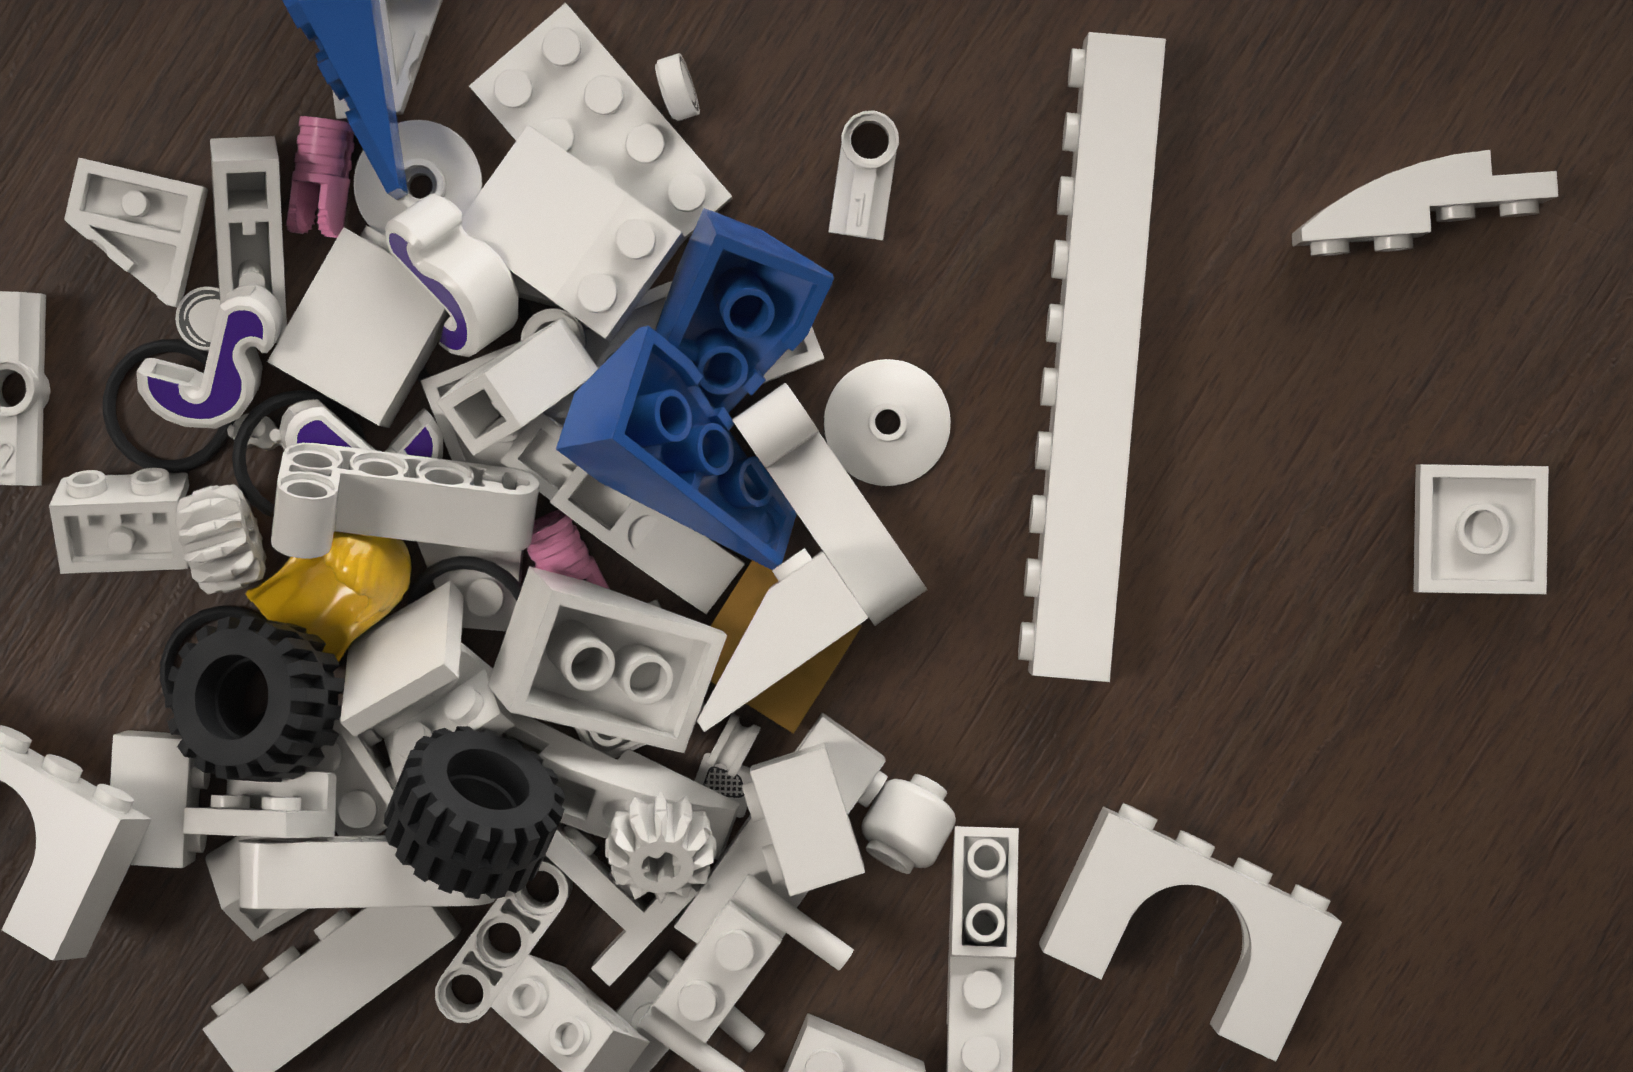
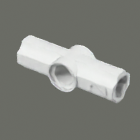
[0,291,51,486]

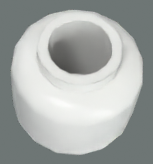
[862,774,956,874]

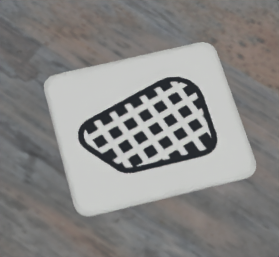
[695,753,753,818]

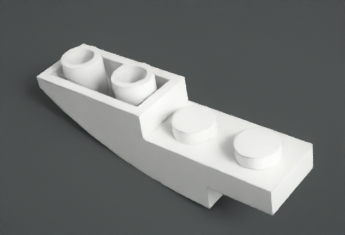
[1292,150,1558,256]
[499,412,745,614]
[500,713,741,860]
[947,826,1019,1072]

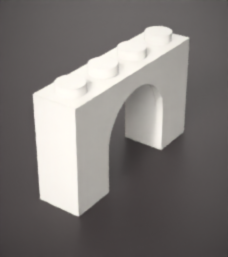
[0,725,152,961]
[1039,803,1342,1062]

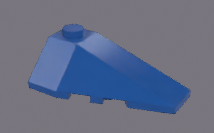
[282,0,408,200]
[655,208,834,413]
[556,325,797,570]

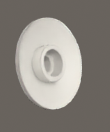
[354,120,483,236]
[824,359,951,486]

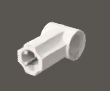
[828,110,899,240]

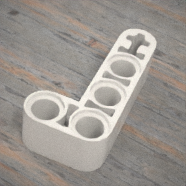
[732,383,927,626]
[271,443,540,559]
[239,835,495,909]

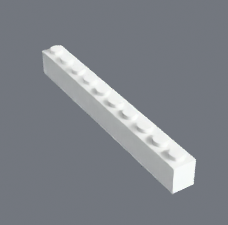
[1018,32,1166,682]

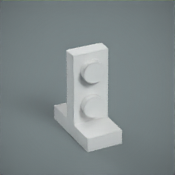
[545,822,700,986]

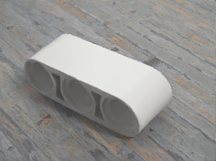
[435,855,573,1023]

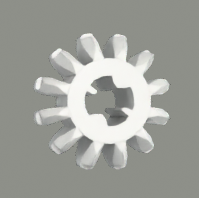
[175,484,266,595]
[605,790,716,904]

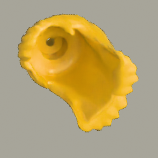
[245,531,411,662]

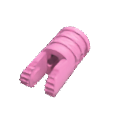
[286,116,355,238]
[527,510,609,589]

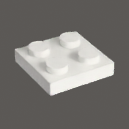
[1414,464,1549,594]

